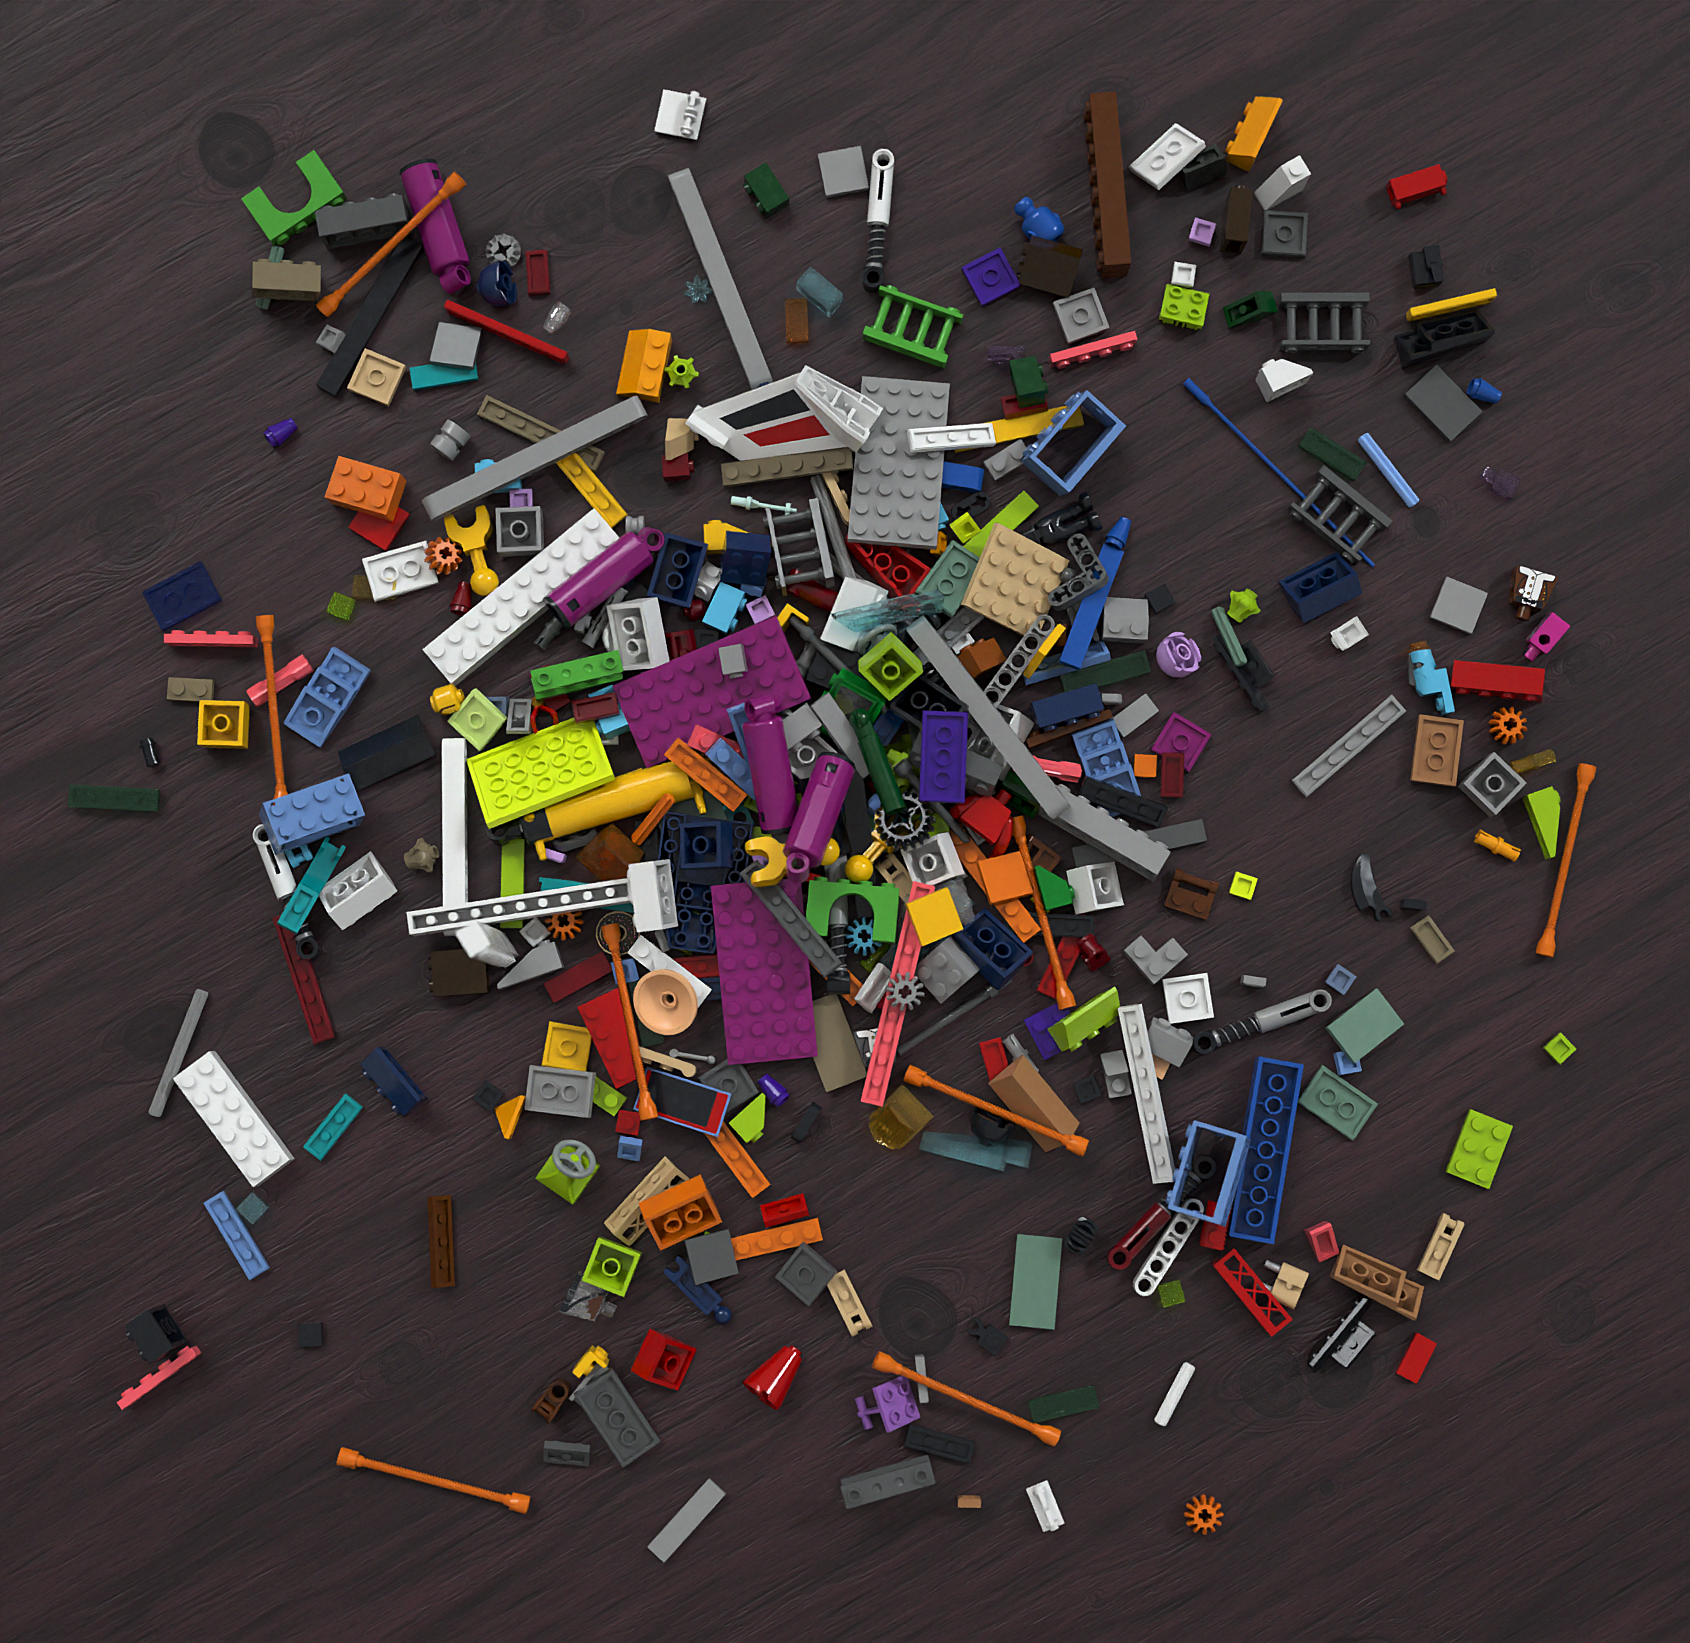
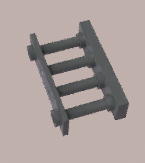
[1278,293,1370,353]
[1287,465,1393,565]
[763,498,835,596]
[840,1454,936,1509]

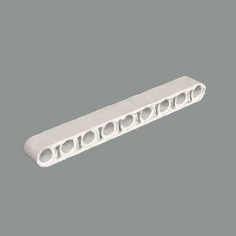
[442,738,468,936]

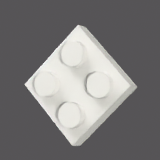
[1162,973,1214,1024]

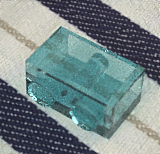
[796,266,844,318]

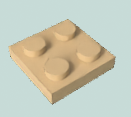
[347,348,406,407]

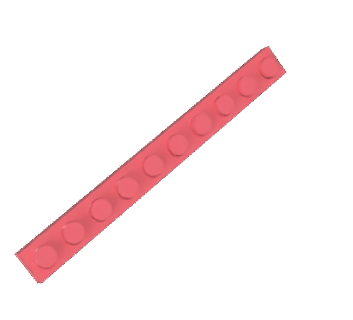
[861,881,935,1107]

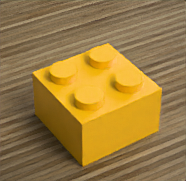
[197,700,250,749]

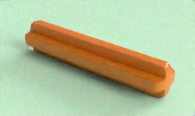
[631,793,675,846]

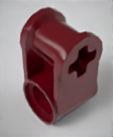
[1077,934,1111,973]

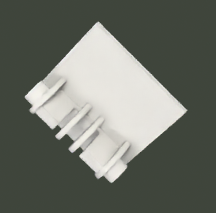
[654,89,706,140]

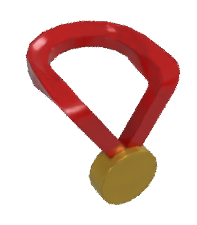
[530,697,559,734]

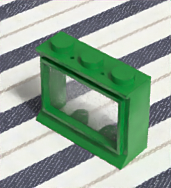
[820,668,887,739]

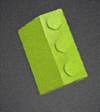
[1047,987,1120,1052]

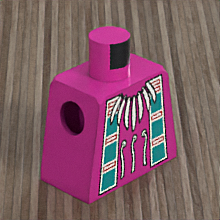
[1522,612,1570,662]

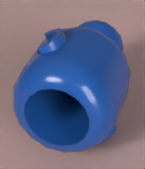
[1014,197,1064,242]

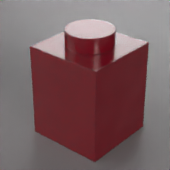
[661,453,694,482]

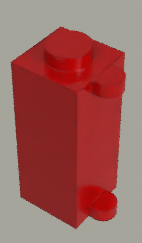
[1386,164,1447,210]

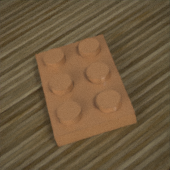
[1410,714,1464,787]

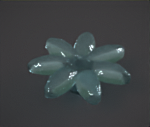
[684,275,713,303]

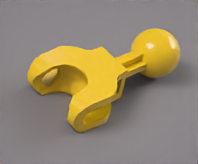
[444,505,499,596]
[845,807,922,883]
[744,836,840,887]

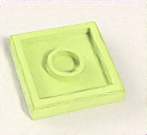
[447,688,507,751]

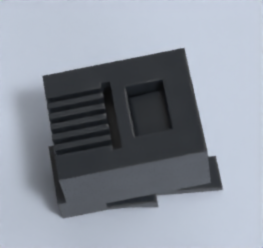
[1408,245,1444,289]

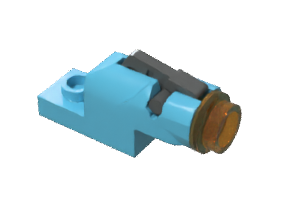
[1408,641,1455,716]

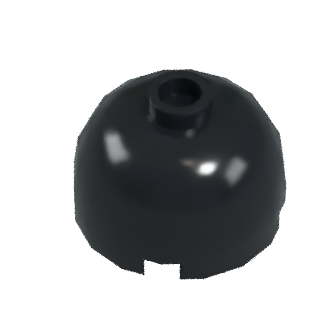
[970,1106,1016,1146]

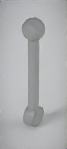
[669,1049,716,1064]

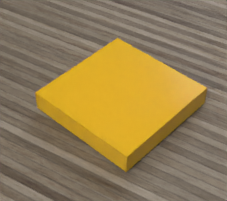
[1023,624,1066,679]
[905,887,963,946]
[541,1021,592,1072]

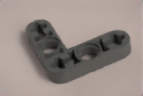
[1048,534,1109,611]

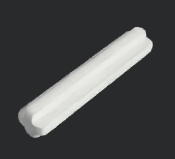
[1155,1362,1195,1426]

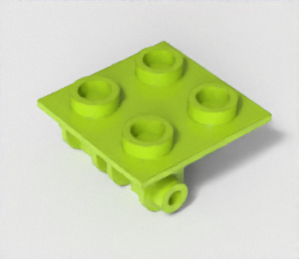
[1159,284,1209,331]

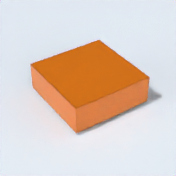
[1133,754,1157,778]

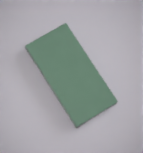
[1009,1234,1062,1329]

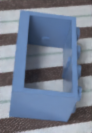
[1021,390,1126,496]
[259,774,365,855]
[1166,1120,1251,1227]

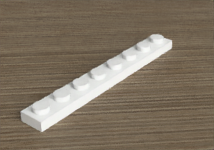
[1118,1004,1175,1184]

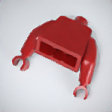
[948,789,1014,859]

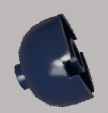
[477,261,517,306]

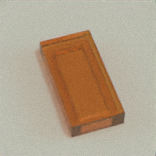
[785,298,809,344]

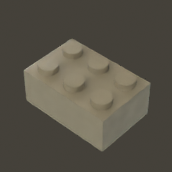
[252,259,321,301]

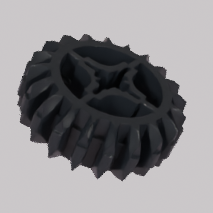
[875,791,936,851]

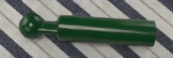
[849,708,907,816]

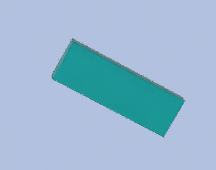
[409,363,479,391]
[303,1093,364,1161]

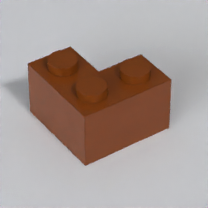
[955,638,1007,680]

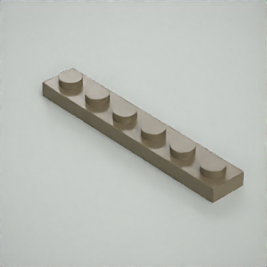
[721,447,853,487]

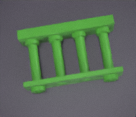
[862,285,963,369]
[530,650,624,701]

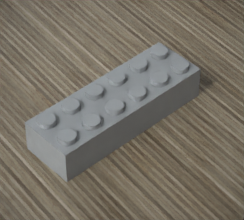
[1038,784,1171,882]

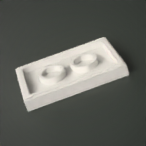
[1129,123,1206,190]
[362,541,439,602]

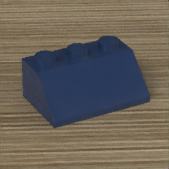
[647,532,708,608]
[1278,552,1362,623]
[1029,683,1104,732]
[953,908,1033,991]
[361,1046,427,1116]

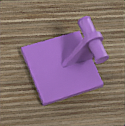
[854,1376,921,1432]

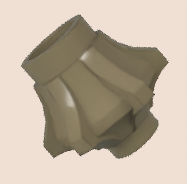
[404,838,439,872]

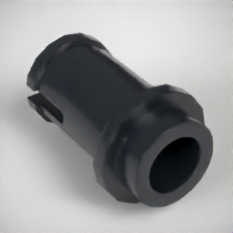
[139,738,161,767]

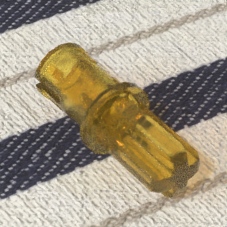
[1510,749,1556,774]

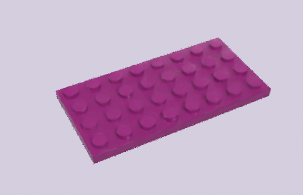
[612,616,811,768]
[711,878,818,1065]

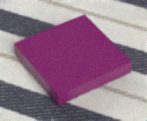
[1151,712,1212,773]

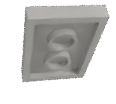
[524,1065,596,1118]

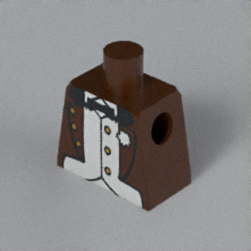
[1508,565,1558,621]

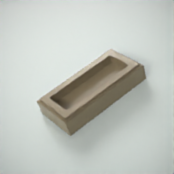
[1409,915,1455,964]

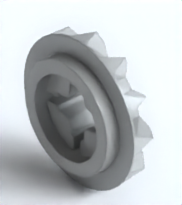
[485,233,521,267]

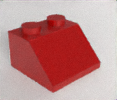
[631,1329,697,1390]

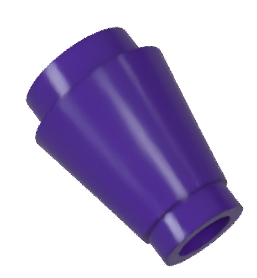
[263,418,298,447]
[757,1074,790,1107]

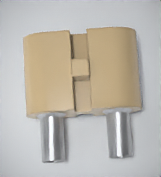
[1256,1260,1309,1310]

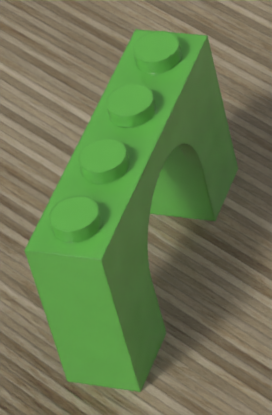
[241,150,347,246]
[806,877,900,944]

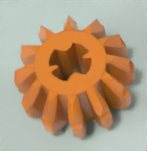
[424,537,462,575]
[1489,707,1527,745]
[545,911,584,941]
[1184,1494,1224,1535]

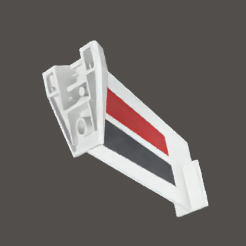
[685,365,883,461]

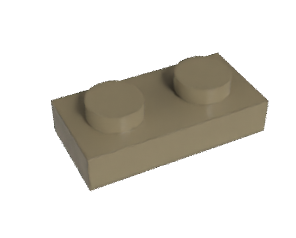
[167,677,215,702]

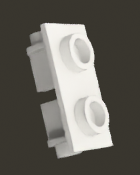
[1026,1480,1064,1532]

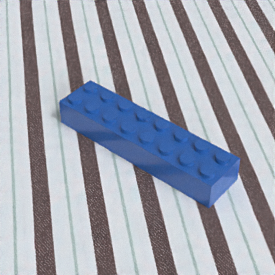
[1226,1057,1304,1244]

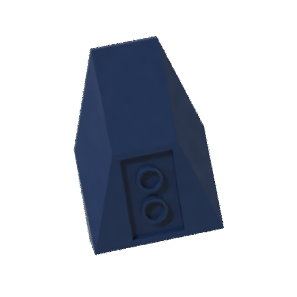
[658,812,753,954]

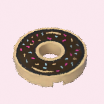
[596,911,641,956]

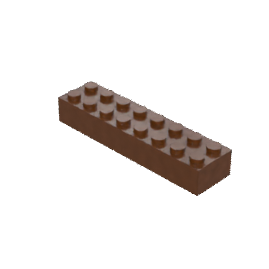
[1083,91,1131,278]

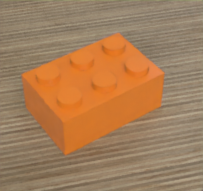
[325,456,407,522]
[639,1174,722,1251]

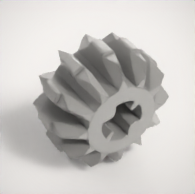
[886,972,924,1011]

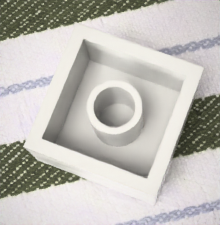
[901,832,965,886]

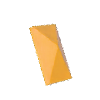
[494,1095,526,1139]

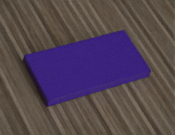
[919,711,968,803]

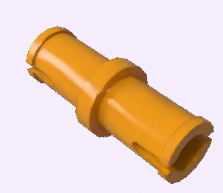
[1474,829,1521,862]

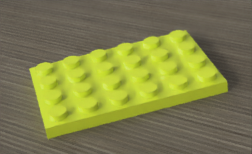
[466,717,616,829]

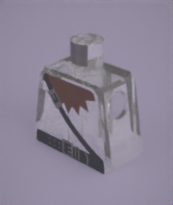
[559,1271,617,1322]

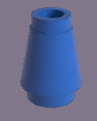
[1467,378,1502,404]
[1105,517,1132,550]

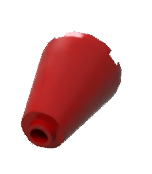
[742,1345,802,1410]

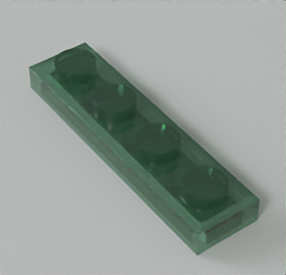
[1059,650,1151,693]
[68,784,161,812]

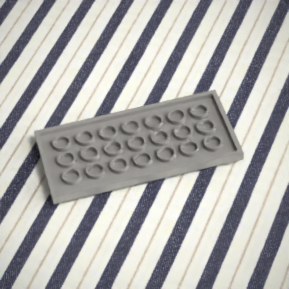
[847,376,950,550]

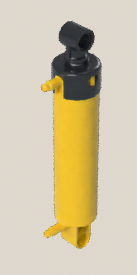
[486,758,725,861]

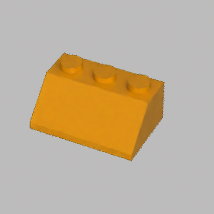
[1225,96,1283,172]
[616,329,672,403]

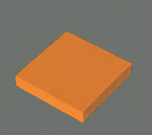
[977,851,1033,905]

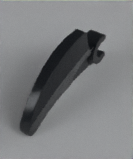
[1350,852,1392,922]

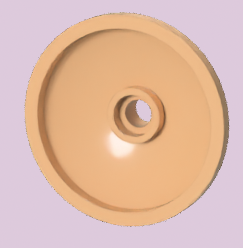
[633,969,698,1035]

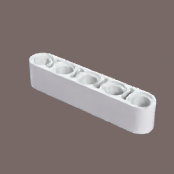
[1133,1198,1204,1296]

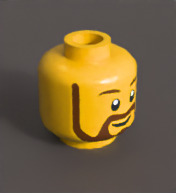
[430,684,465,716]

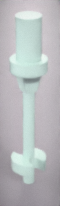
[731,496,797,515]

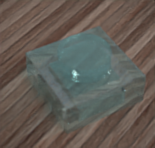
[236,1192,270,1224]

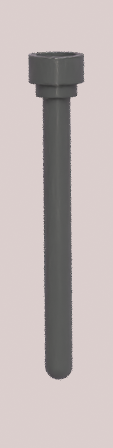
[893,758,970,843]

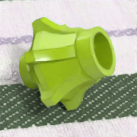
[664,355,699,389]
[1227,588,1260,623]

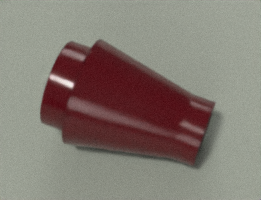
[449,582,471,616]

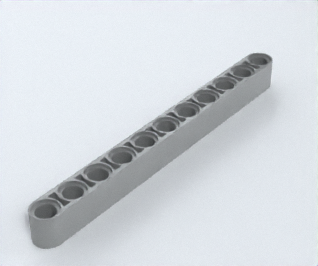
[668,168,773,390]
[421,396,648,521]
[905,615,1071,820]
[905,615,1055,810]

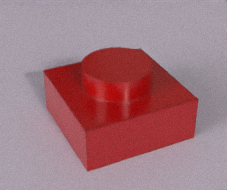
[615,1109,641,1135]

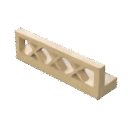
[604,1157,689,1247]

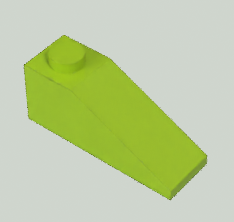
[1522,786,1561,860]

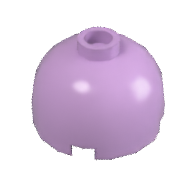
[1156,632,1201,678]

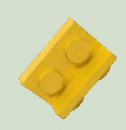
[572,1345,609,1378]

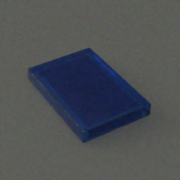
[142,561,223,631]

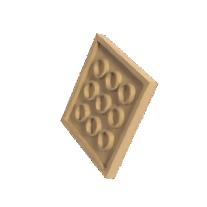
[961,523,1069,641]

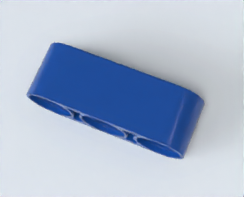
[941,462,985,493]

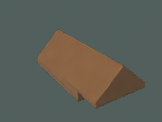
[988,1054,1079,1152]
[1330,1245,1424,1321]

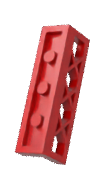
[1211,1248,1293,1337]

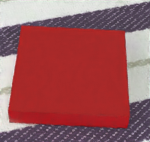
[348,507,410,552]

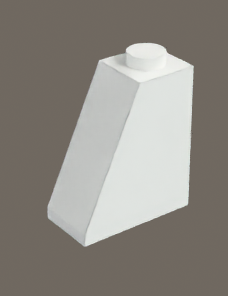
[1254,155,1311,210]

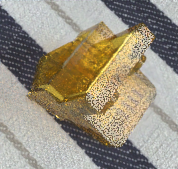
[868,1084,934,1150]

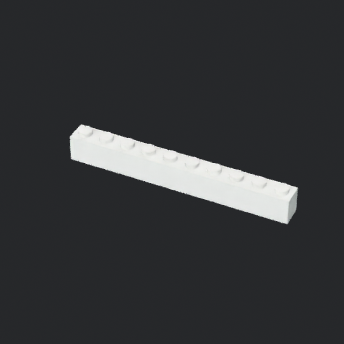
[407,878,632,936]
[456,920,519,968]

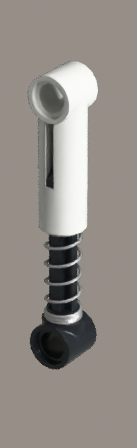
[862,149,894,293]
[253,824,322,962]

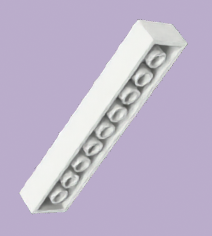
[422,508,619,686]

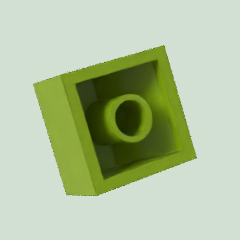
[581,1236,642,1297]

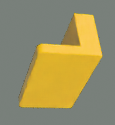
[778,603,810,633]

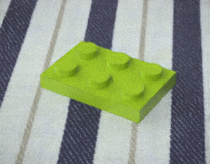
[1445,1109,1513,1189]

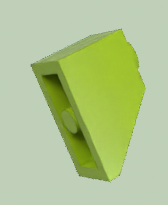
[729,1093,766,1143]

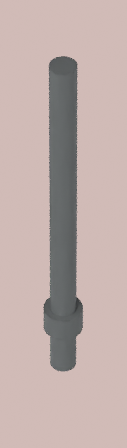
[789,615,889,715]
[897,979,1013,1055]

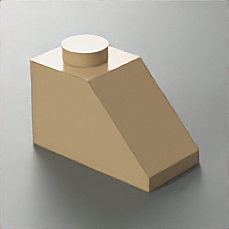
[665,418,699,460]

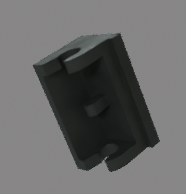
[1178,144,1227,191]

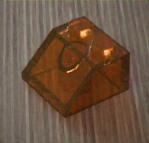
[576,823,644,882]

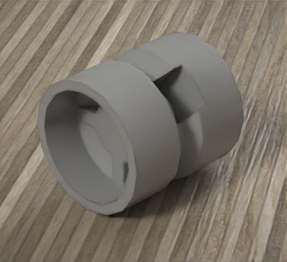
[429,419,471,461]

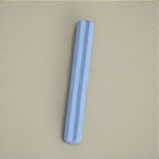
[1358,433,1419,507]

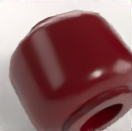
[683,598,706,622]

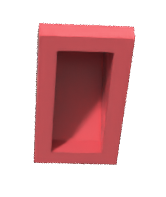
[1304,1221,1340,1263]

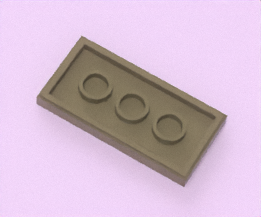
[813,995,867,1092]

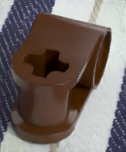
[531,1379,571,1424]

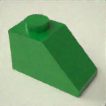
[1033,866,1075,911]

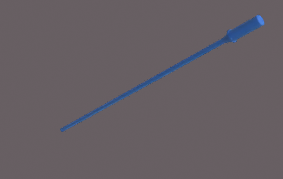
[1183,378,1375,567]

